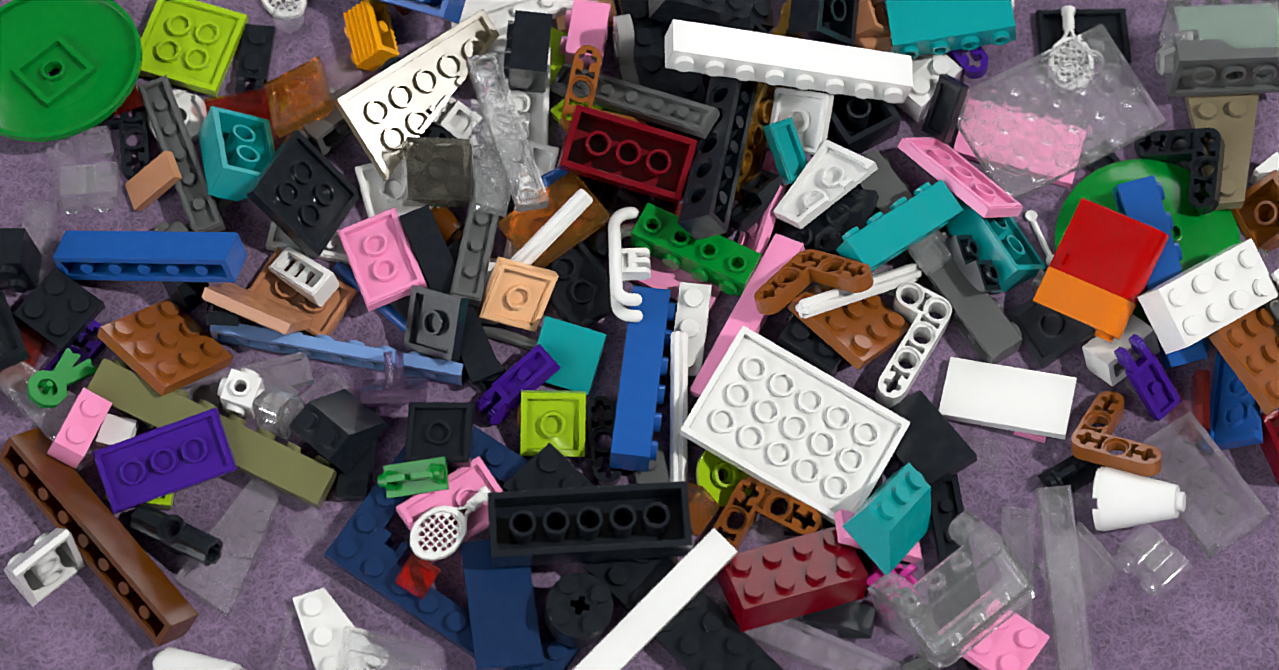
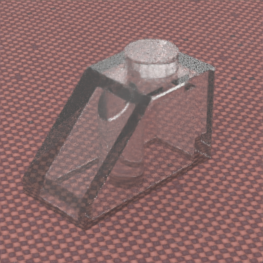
[252,383,304,440]

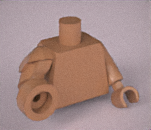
[854,0,893,52]

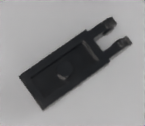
[235,23,276,103]

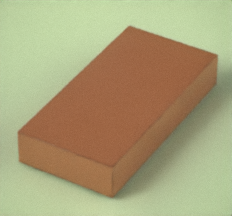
[125,150,182,211]

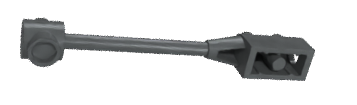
[155,85,353,232]

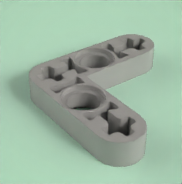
[613,14,647,123]

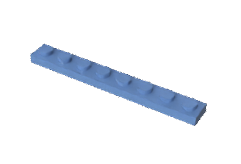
[210,321,465,386]

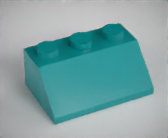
[198,106,275,201]
[946,200,1048,293]
[843,463,932,576]

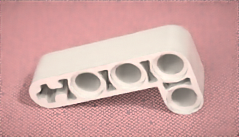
[875,282,952,409]

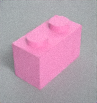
[560,0,611,71]
[46,388,112,469]

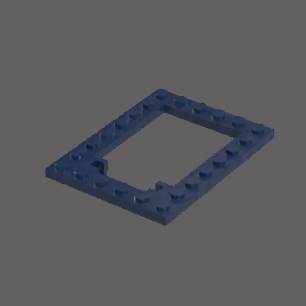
[324,401,615,670]

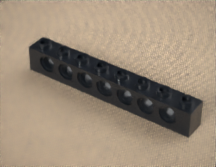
[678,16,770,240]

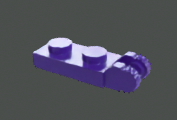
[1114,334,1182,421]
[476,344,561,425]

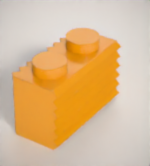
[343,0,400,72]

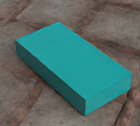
[762,117,808,186]

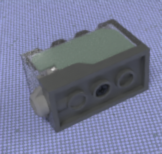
[1156,0,1279,97]

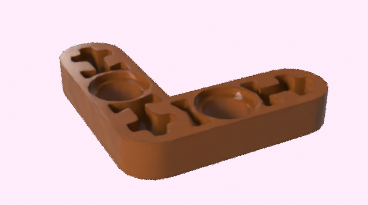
[560,45,648,133]
[754,249,874,315]
[1071,391,1162,477]
[713,477,823,551]

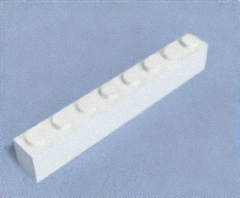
[665,19,913,103]

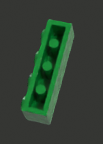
[631,203,761,297]

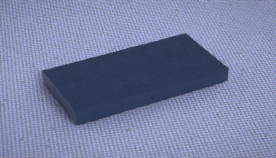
[460,540,544,670]

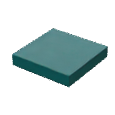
[537,316,607,395]

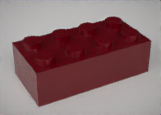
[556,104,698,204]
[717,526,868,632]

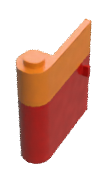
[1033,198,1170,343]

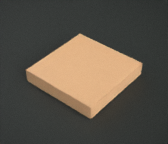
[476,256,558,332]

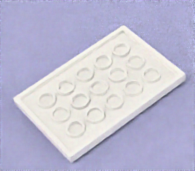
[678,325,911,525]

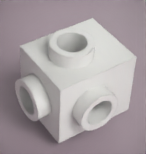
[217,368,267,419]

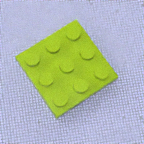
[139,0,248,97]

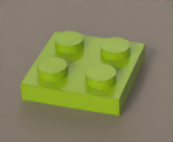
[520,390,586,457]

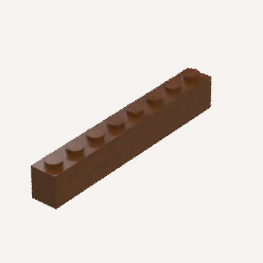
[0,428,199,647]

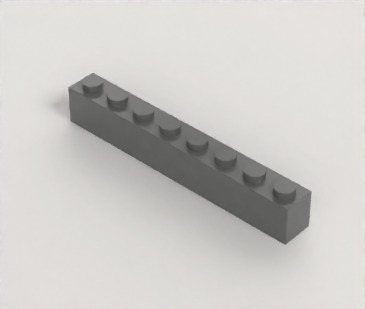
[854,148,1023,364]

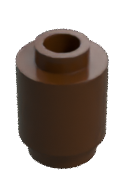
[431,206,465,247]

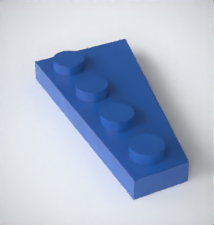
[1204,350,1264,452]

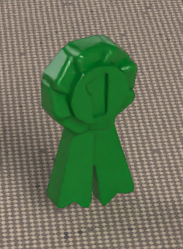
[26,348,97,408]

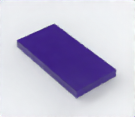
[92,408,238,514]

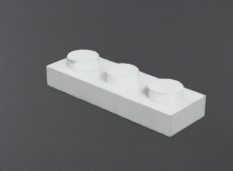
[669,282,712,379]

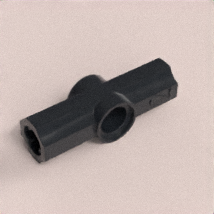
[130,504,223,567]

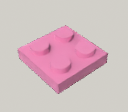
[957,599,1050,670]

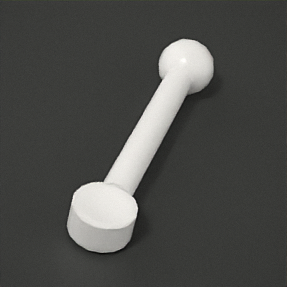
[1025,210,1054,266]

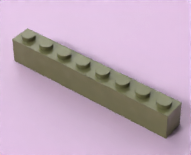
[87,358,338,509]

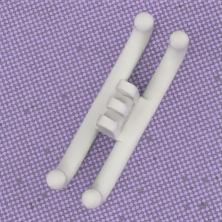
[608,207,651,322]

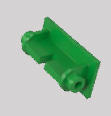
[378,456,449,499]

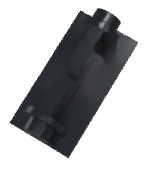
[1038,455,1106,502]

